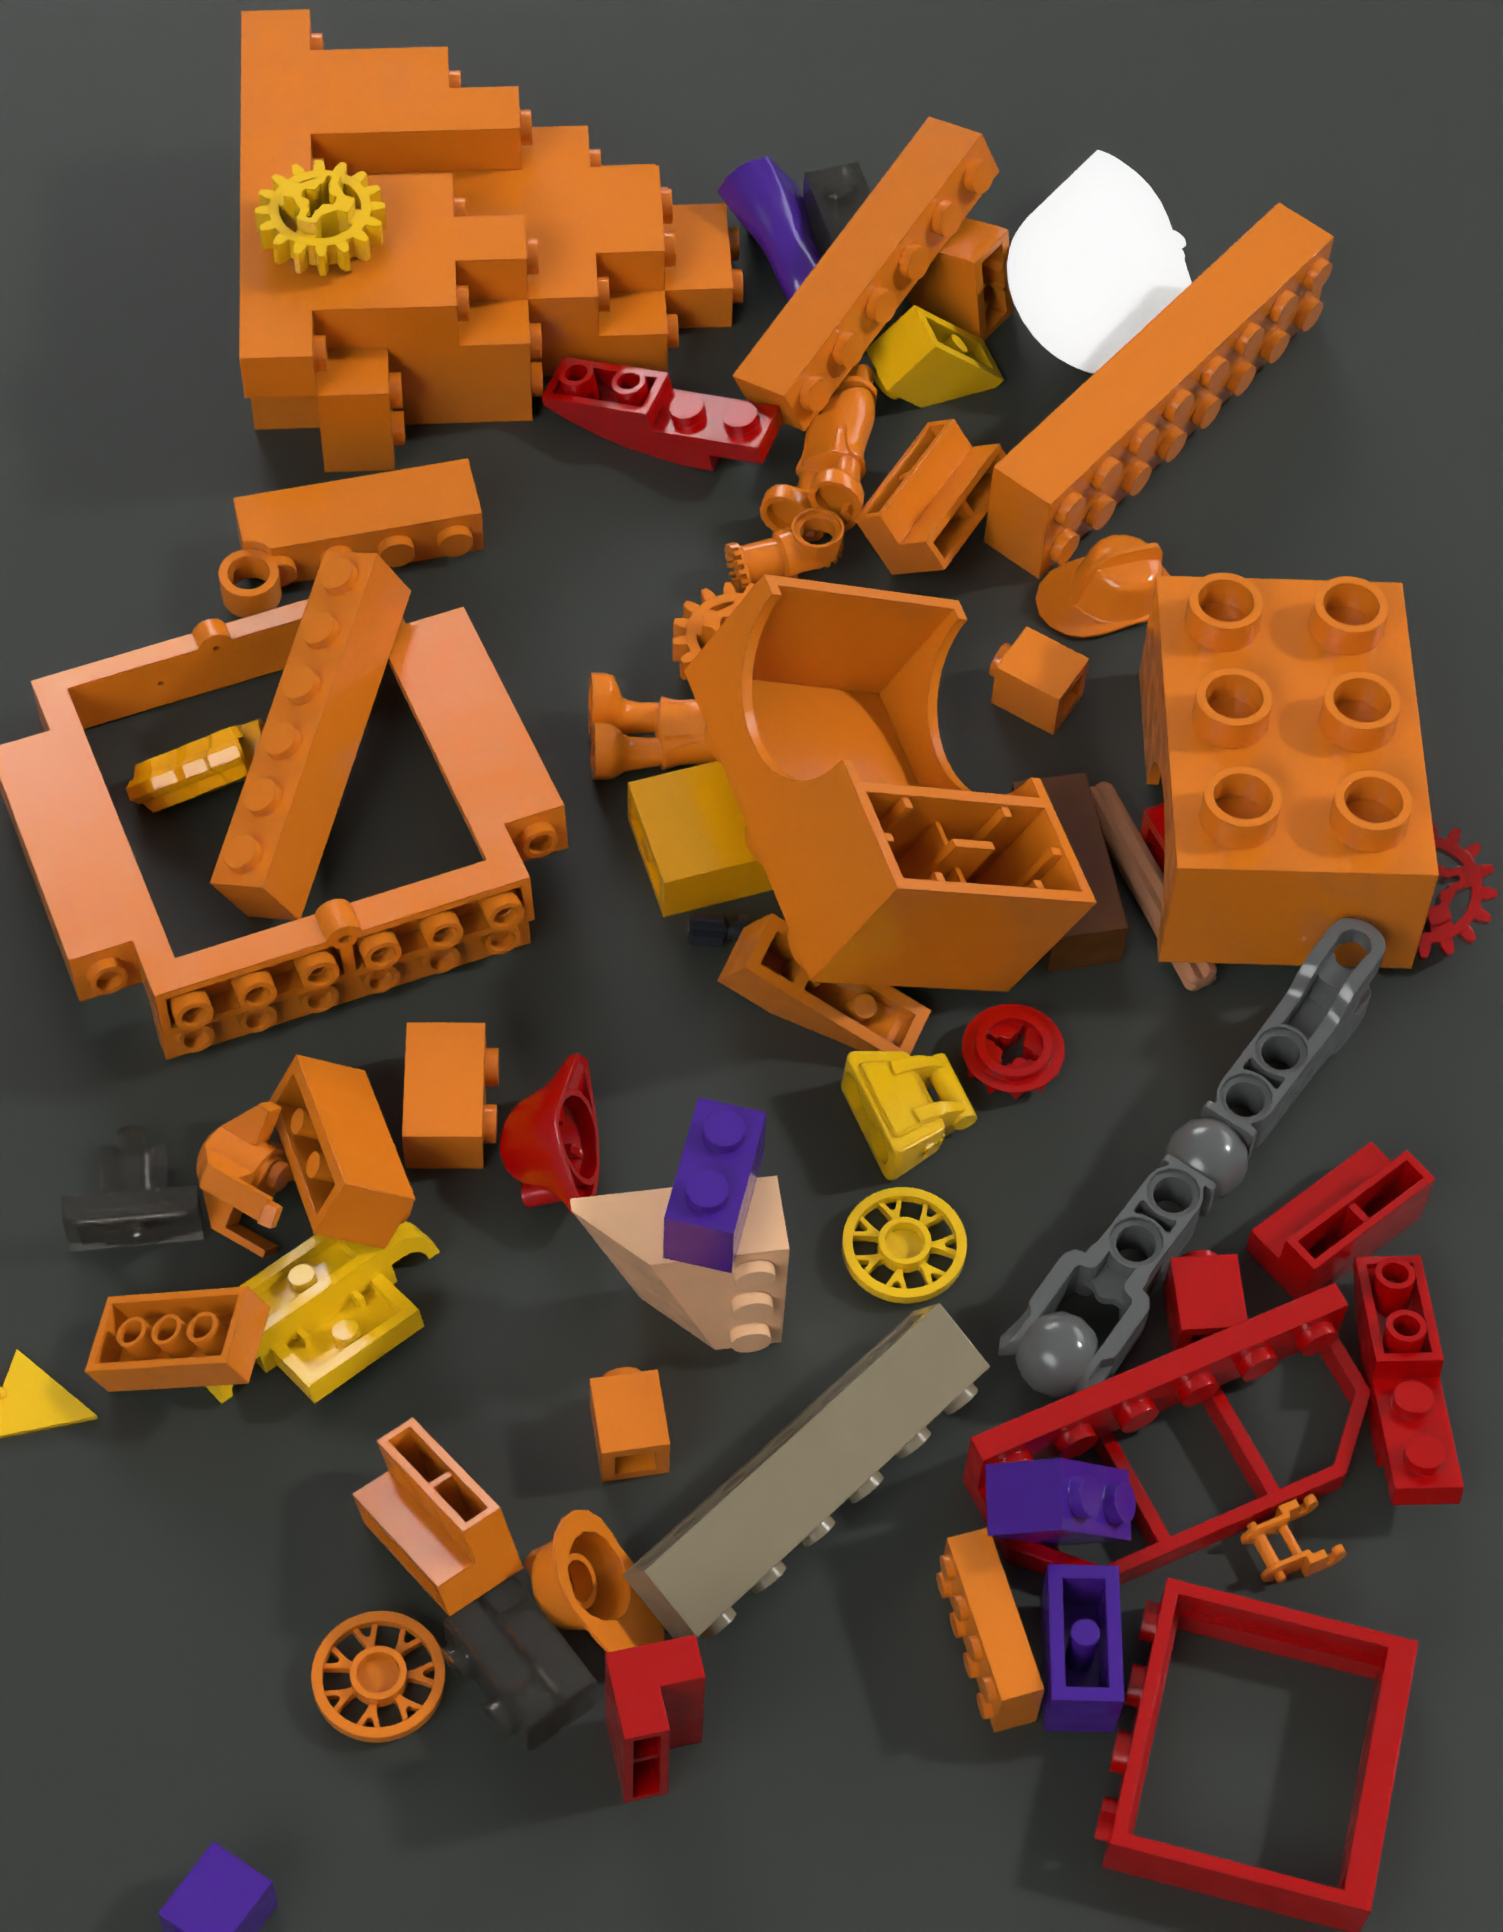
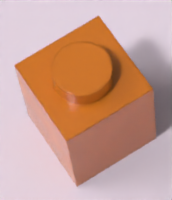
[989,626,1090,735]
[590,1367,670,1482]

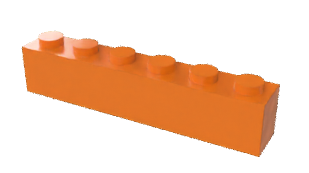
[732,116,1000,431]
[210,551,411,921]

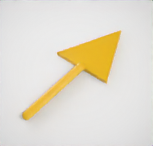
[0,1349,99,1439]

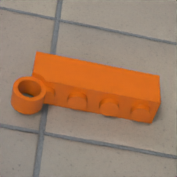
[218,458,484,618]

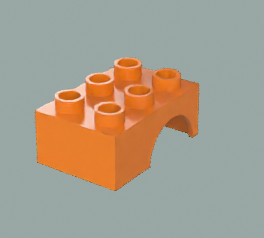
[1139,573,1439,969]
[684,574,1097,992]

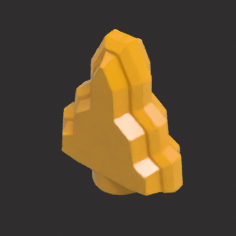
[126,718,265,813]

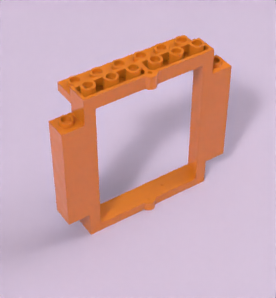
[0,599,569,1060]

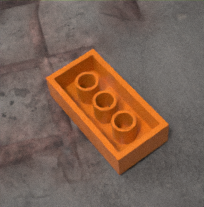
[84,1286,270,1392]
[936,1528,1045,1733]

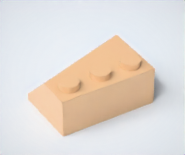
[570,1176,789,1353]

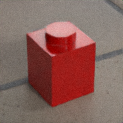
[1162,1250,1248,1352]

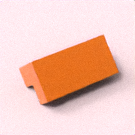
[854,419,1006,575]
[352,1418,523,1617]

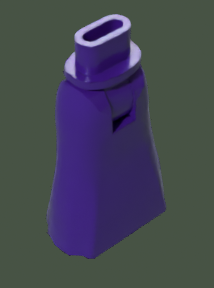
[717,156,822,301]

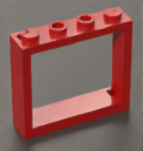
[1094,1577,1419,1932]

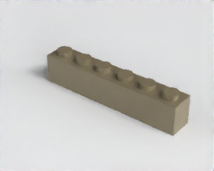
[622,1303,990,1641]

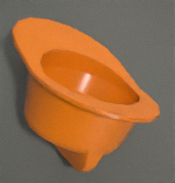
[1035,534,1171,638]
[524,1510,664,1653]

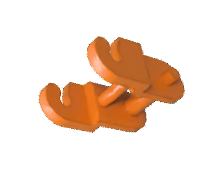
[1240,1494,1347,1583]

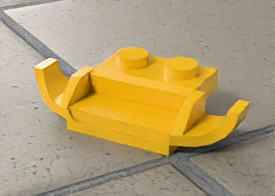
[205,1221,440,1404]

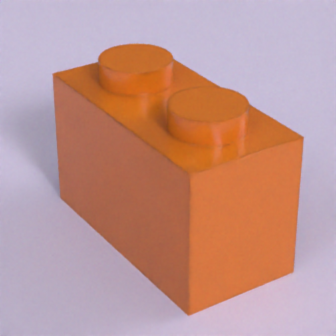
[402,1022,499,1169]

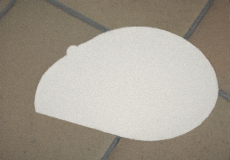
[1007,150,1192,374]

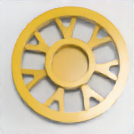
[842,1187,967,1304]

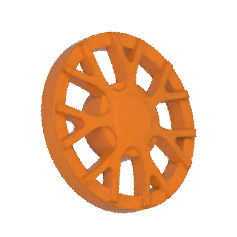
[311,1611,446,1743]

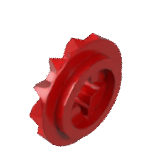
[961,1004,1065,1100]

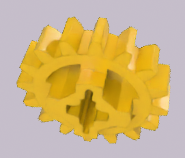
[255,160,387,276]

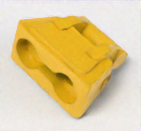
[841,1051,977,1181]

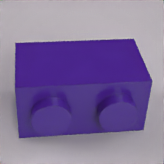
[663,1097,767,1273]
[986,1458,1136,1546]
[1040,1564,1124,1732]

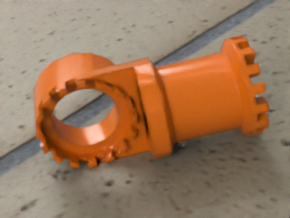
[724,507,844,593]

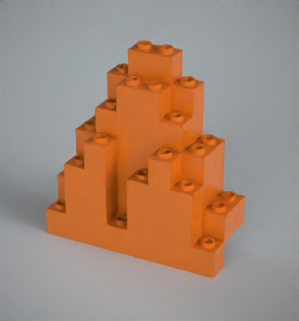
[239,9,743,473]

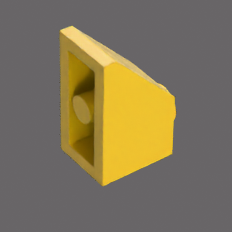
[866,305,1004,408]

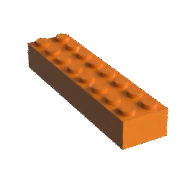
[984,203,1334,579]

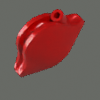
[499,1053,600,1217]

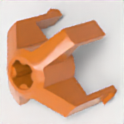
[196,1101,295,1258]

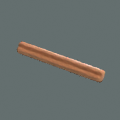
[1090,782,1217,991]

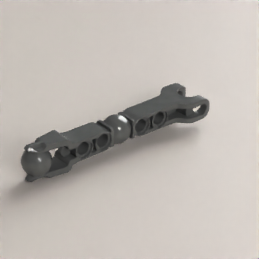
[998,918,1386,1398]

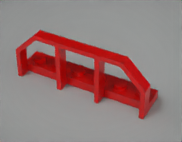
[962,1283,1371,1585]

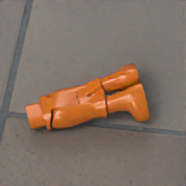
[760,364,877,541]
[588,672,718,780]

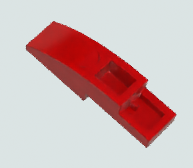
[541,357,783,471]
[1353,1255,1464,1506]

